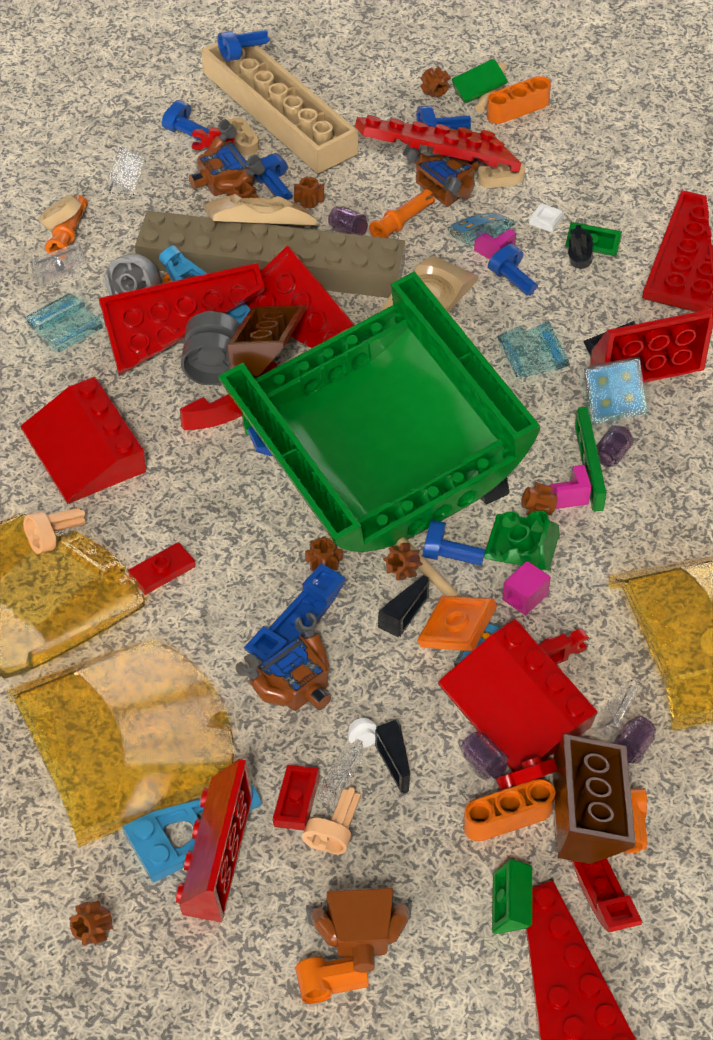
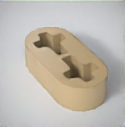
[228,118,259,156]
[478,163,525,188]
[39,194,81,230]

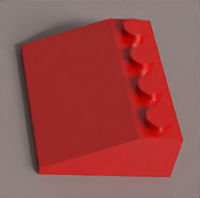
[590,309,713,384]
[20,376,146,504]
[438,619,598,772]
[176,759,253,923]

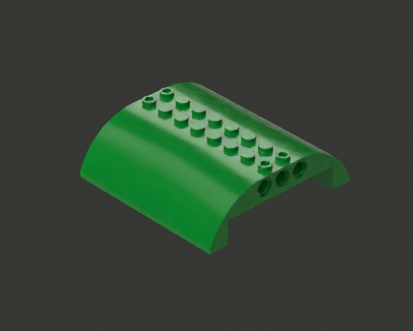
[218,271,540,552]

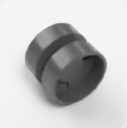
[181,311,240,385]

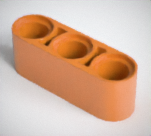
[487,76,551,124]
[463,779,555,841]

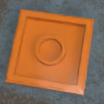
[417,596,497,651]

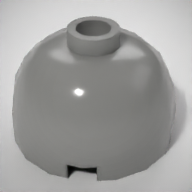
[104,253,160,295]

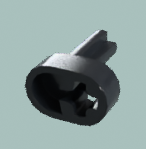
[568,225,594,269]

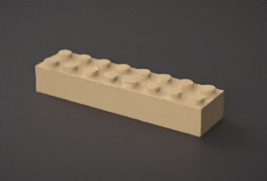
[202,32,358,174]

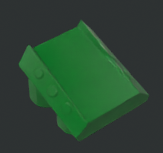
[484,511,560,571]

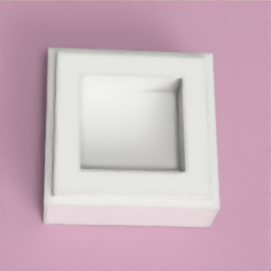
[529,203,564,233]

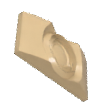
[204,194,317,225]
[381,256,479,313]

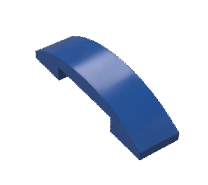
[244,563,346,662]

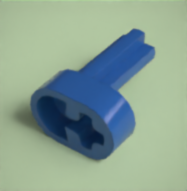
[217,30,269,61]
[162,100,210,141]
[416,106,471,130]
[253,153,293,200]
[488,243,538,296]
[422,519,486,566]

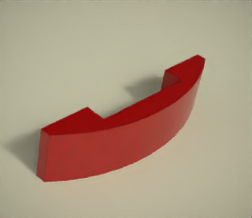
[180,362,277,430]
[571,858,642,933]

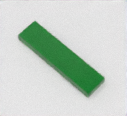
[574,407,607,512]

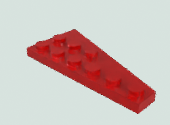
[355,115,522,173]
[642,190,713,312]
[245,246,355,348]
[99,263,265,376]
[525,880,636,1040]

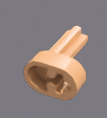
[23,508,86,554]
[302,787,361,855]

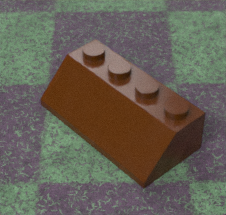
[227,305,306,378]
[553,734,636,864]

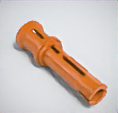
[369,189,435,238]
[45,195,88,259]

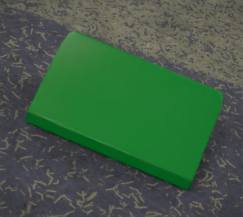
[452,59,508,103]
[565,222,622,257]
[492,859,532,934]

